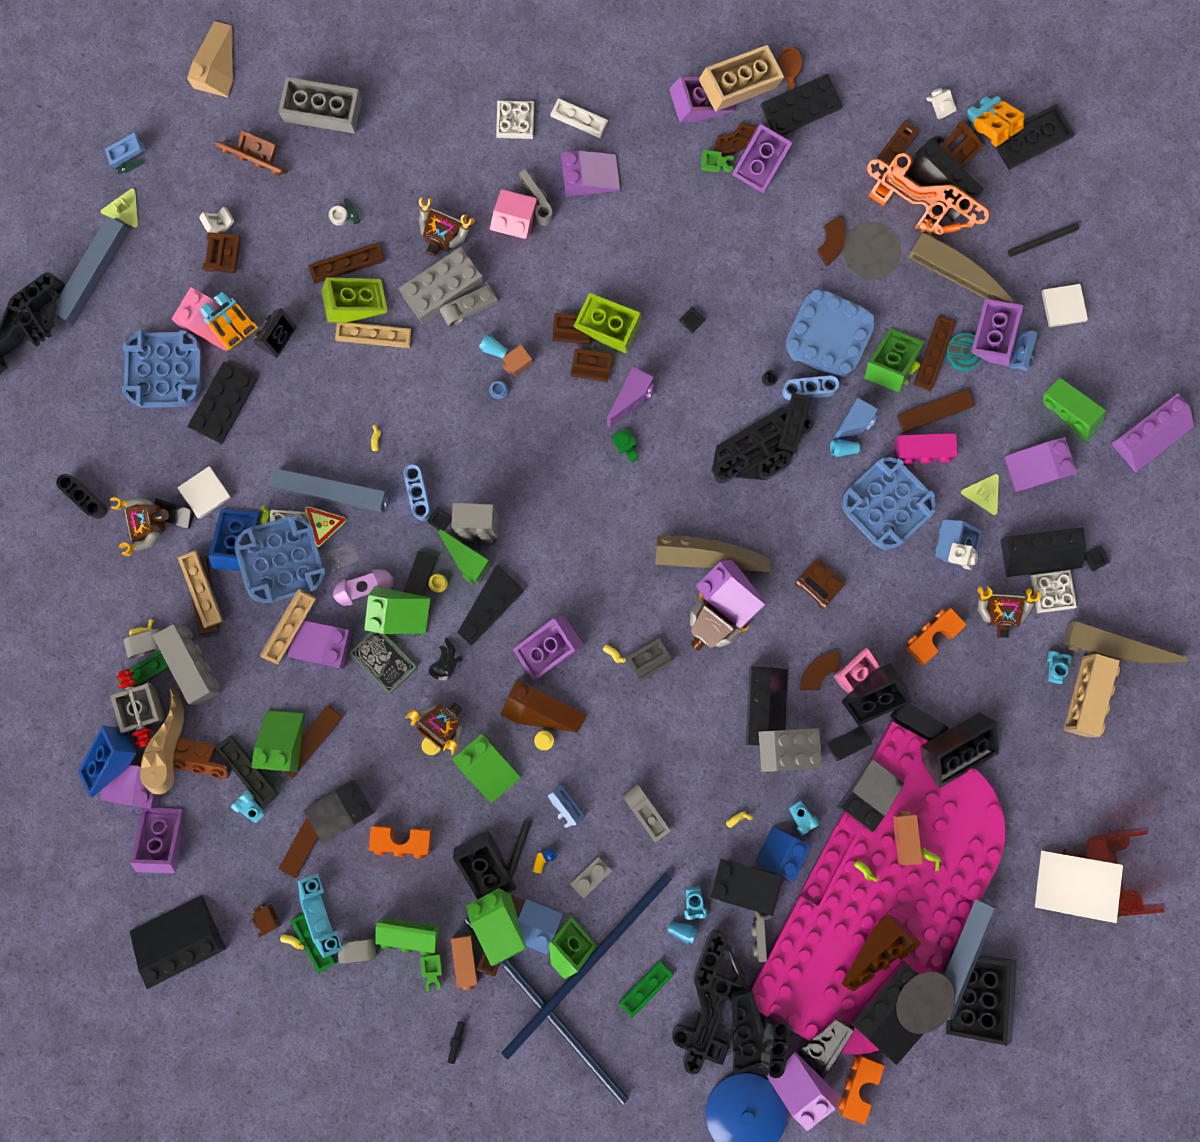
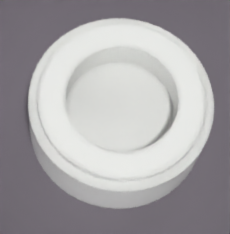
[329,206,348,225]

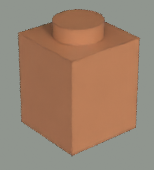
[502,345,533,377]

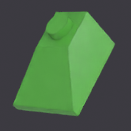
[549,917,597,979]

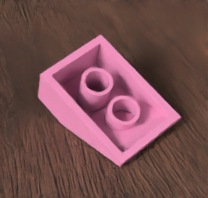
[172,287,233,351]

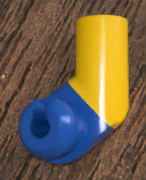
[532,848,557,874]

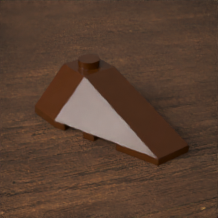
[500,680,587,732]
[842,914,921,992]

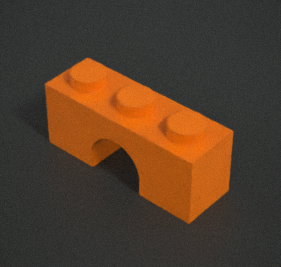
[905,608,967,665]
[369,825,432,858]
[837,1054,885,1125]

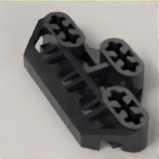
[711,408,814,483]

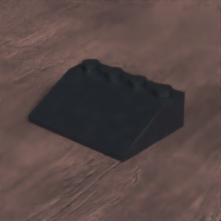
[129,895,226,989]
[946,952,1017,1046]
[850,960,923,1065]

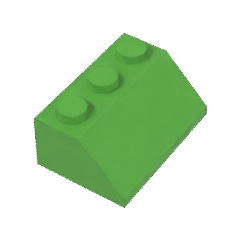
[376,917,441,956]

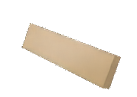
[335,322,412,348]
[177,550,224,629]
[260,589,316,665]

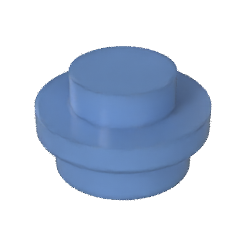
[489,381,508,400]

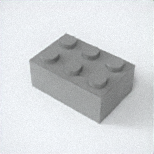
[759,728,822,772]

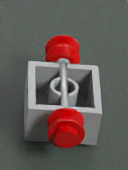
[110,669,166,748]

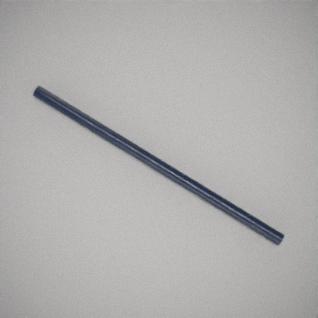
[501,873,672,1060]
[463,916,629,1105]

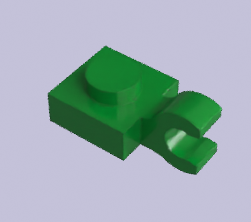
[611,428,638,463]

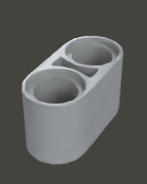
[123,629,160,659]
[338,937,376,963]

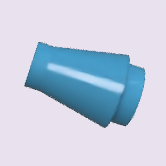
[668,921,698,944]

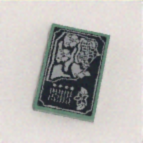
[349,632,417,694]

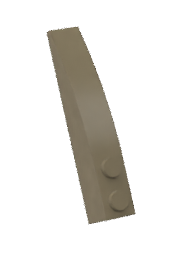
[908,232,1014,303]
[655,534,771,572]
[1063,621,1188,664]

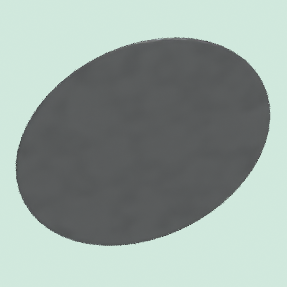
[842,222,901,279]
[896,972,955,1034]

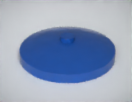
[706,1072,787,1142]

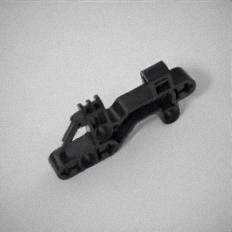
[0,272,65,374]
[671,930,750,1075]

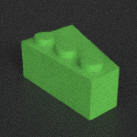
[1043,378,1106,443]

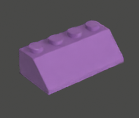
[1111,393,1194,472]

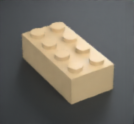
[699,45,784,112]
[1064,654,1120,737]

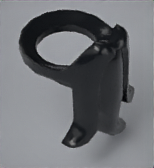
[429,638,463,681]

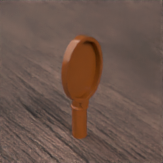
[778,47,802,91]

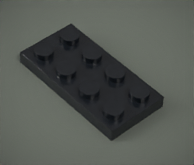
[761,74,843,136]
[995,104,1075,170]
[187,361,258,445]

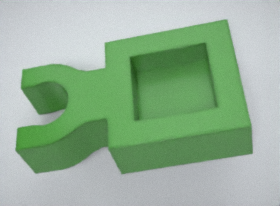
[701,150,734,173]
[420,954,443,991]

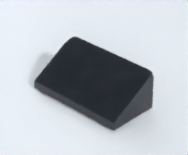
[154,498,195,529]
[827,726,873,761]

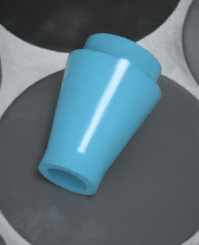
[479,335,508,359]
[830,438,860,457]

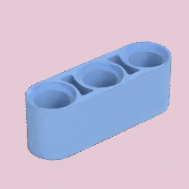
[782,376,839,400]
[404,465,431,521]

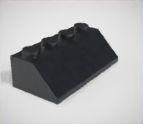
[904,138,984,222]
[1000,527,1086,577]
[746,666,788,746]
[920,712,999,788]

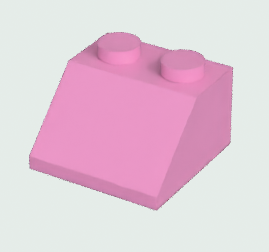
[490,189,538,239]
[833,648,880,693]

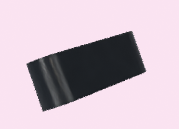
[56,474,107,519]
[890,704,949,740]
[761,1013,790,1078]

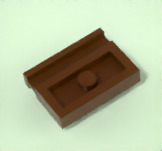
[552,313,590,344]
[570,348,612,383]

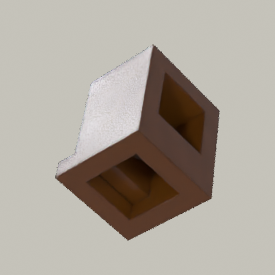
[253,903,281,937]

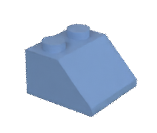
[833,398,878,440]
[935,520,982,568]
[518,899,563,954]

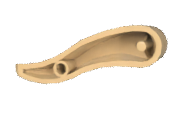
[140,688,184,795]

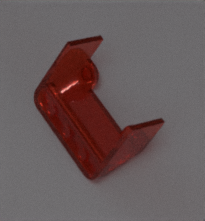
[1086,827,1166,917]

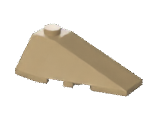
[187,21,234,97]

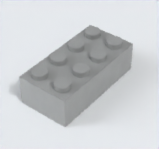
[278,77,362,134]
[399,247,484,325]
[451,503,499,543]
[152,624,220,705]

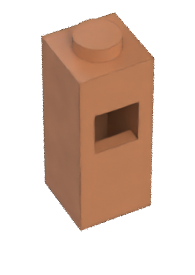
[893,811,923,866]
[451,933,479,990]

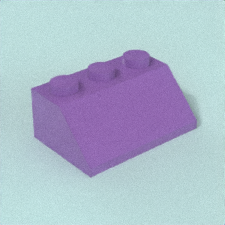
[971,299,1024,366]

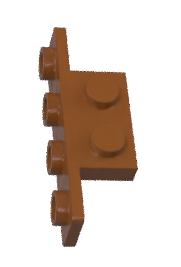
[215,130,289,176]
[173,737,229,778]

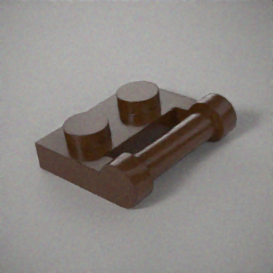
[938,121,984,168]
[202,232,241,273]
[794,559,846,609]

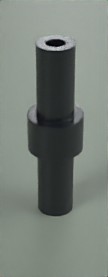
[447,1021,465,1064]

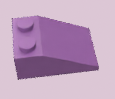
[669,77,735,122]
[731,123,792,193]
[561,151,620,197]
[607,367,655,427]
[1004,437,1077,493]
[696,559,766,629]
[513,615,585,681]
[287,621,353,669]
[100,764,161,809]
[131,808,183,873]
[766,1051,838,1131]

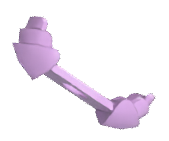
[333,569,393,606]

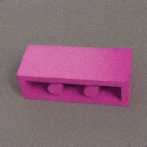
[895,433,957,464]

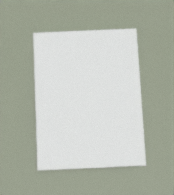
[1035,851,1123,923]

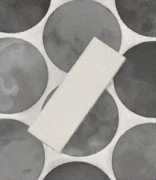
[551,98,608,138]

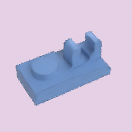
[105,133,146,168]
[1009,330,1037,371]
[548,785,585,828]

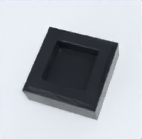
[679,307,706,334]
[427,507,452,531]
[1084,546,1110,571]

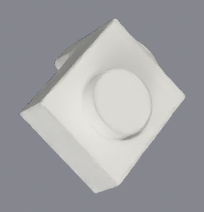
[926,88,957,119]
[199,207,234,233]
[948,543,978,570]

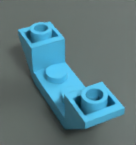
[298,873,343,958]

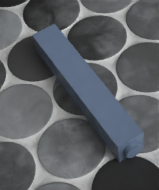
[55,216,129,325]
[269,468,389,513]
[944,897,998,1020]

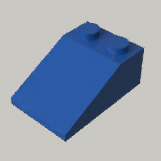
[209,509,259,571]
[78,726,136,797]

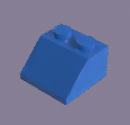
[756,826,811,882]

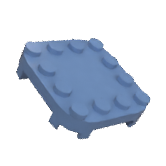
[785,290,874,379]
[121,330,202,408]
[841,457,936,550]
[235,516,325,603]

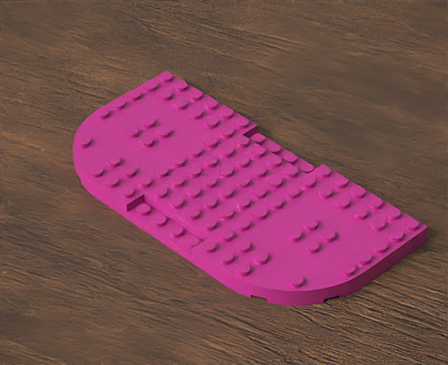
[750,722,1005,1054]

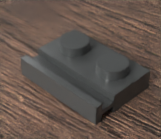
[626,638,673,682]

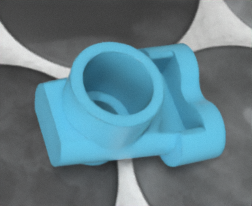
[1047,651,1072,684]
[230,790,266,823]
[789,800,821,836]
[684,886,708,920]

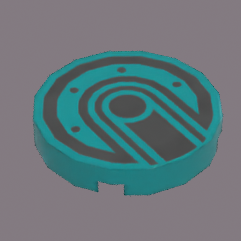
[946,333,983,371]

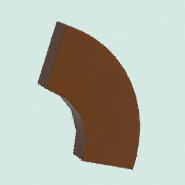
[714,123,756,156]
[817,216,846,267]
[800,652,839,690]

